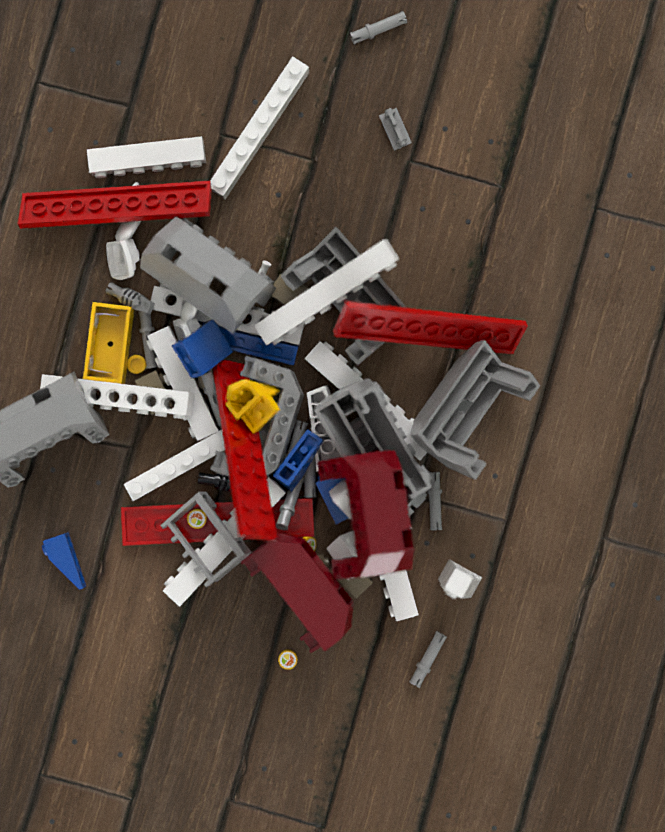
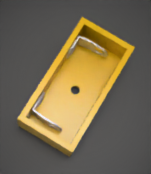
[83,302,134,384]

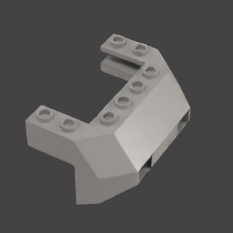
[140,217,276,334]
[280,227,407,365]
[410,340,540,480]
[210,356,304,477]
[0,372,109,488]
[314,378,433,499]

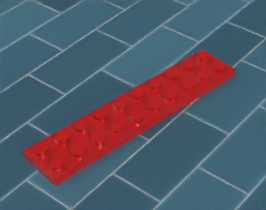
[18,181,212,229]
[333,301,528,354]
[213,359,277,541]
[121,498,314,546]

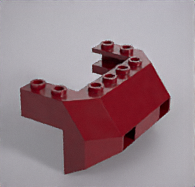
[317,450,414,580]
[240,533,354,653]

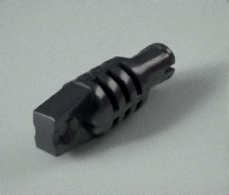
[198,472,232,492]

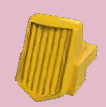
[226,380,281,434]

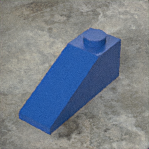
[273,429,324,492]
[42,532,86,590]

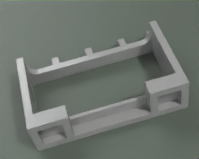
[161,492,252,588]

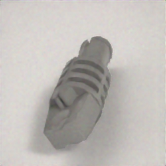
[106,283,155,314]

